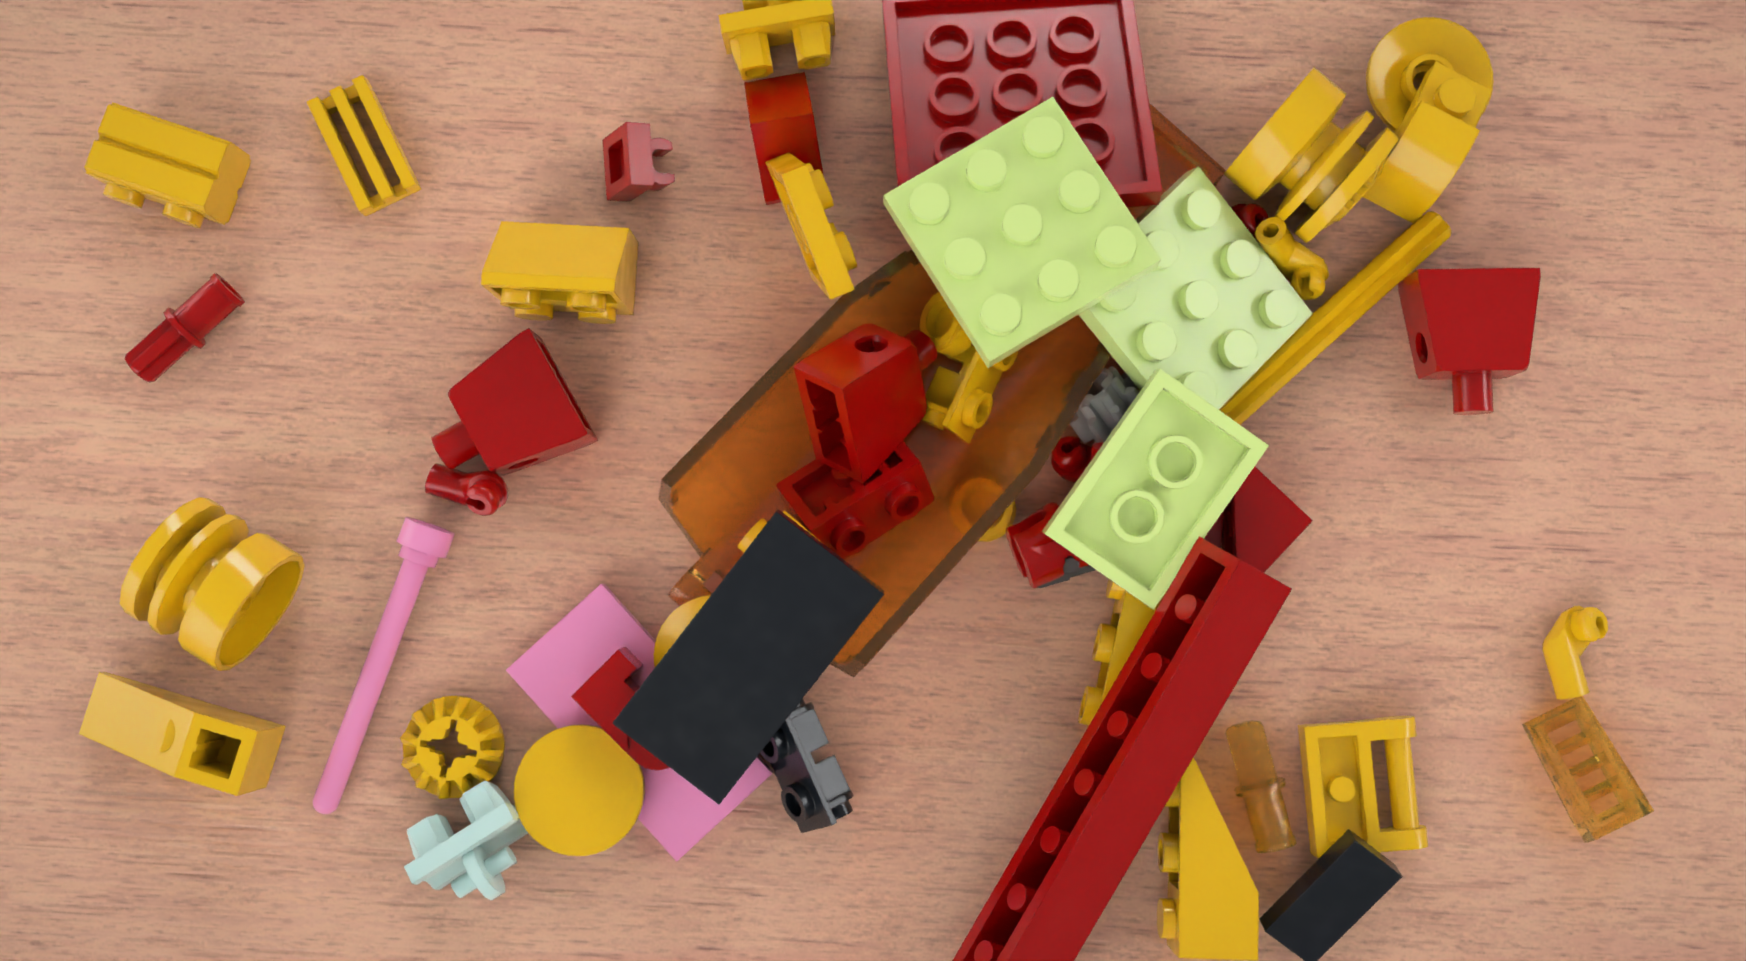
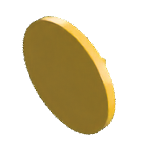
[514,724,645,856]

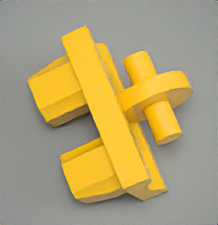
[718,0,836,80]

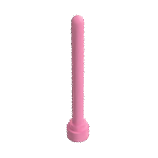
[313,517,455,814]

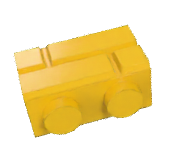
[84,102,251,228]

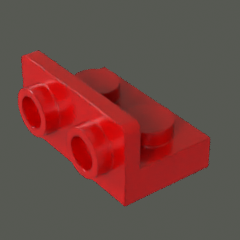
[775,441,935,559]

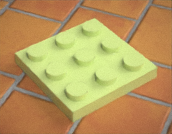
[883,97,1161,368]
[1078,166,1313,410]

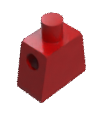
[1398,268,1541,415]
[793,323,938,483]
[431,328,598,475]

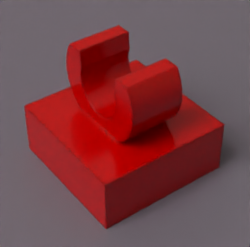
[602,122,675,202]

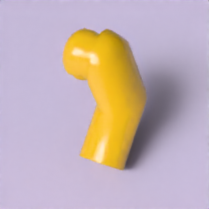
[1542,606,1608,700]

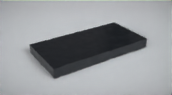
[612,509,884,804]

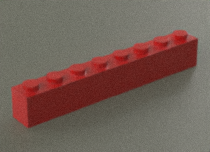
[952,536,1292,961]

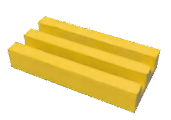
[307,74,422,216]

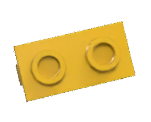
[921,344,1019,444]

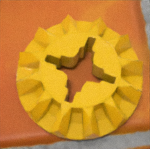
[400,696,505,799]

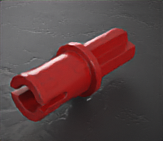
[125,273,245,383]

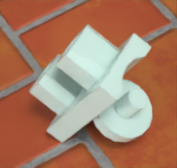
[404,781,528,900]

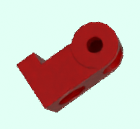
[571,647,670,771]

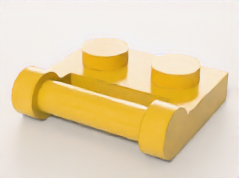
[1298,716,1428,858]

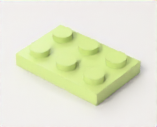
[1042,369,1269,610]

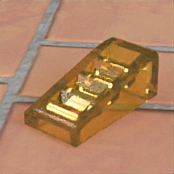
[1522,696,1654,843]

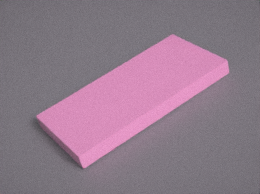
[506,584,774,862]

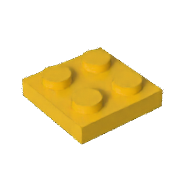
[766,152,858,300]

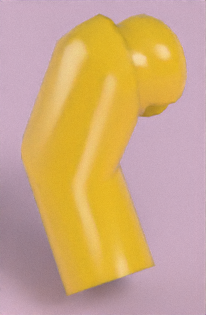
[1255,217,1329,300]

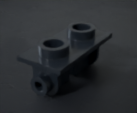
[760,699,854,833]

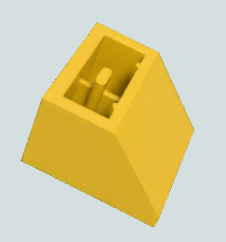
[481,221,639,324]

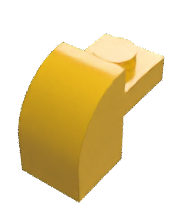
[1363,61,1493,224]

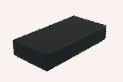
[1259,829,1403,961]

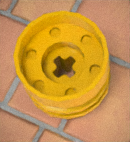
[1224,67,1399,243]
[119,497,305,671]

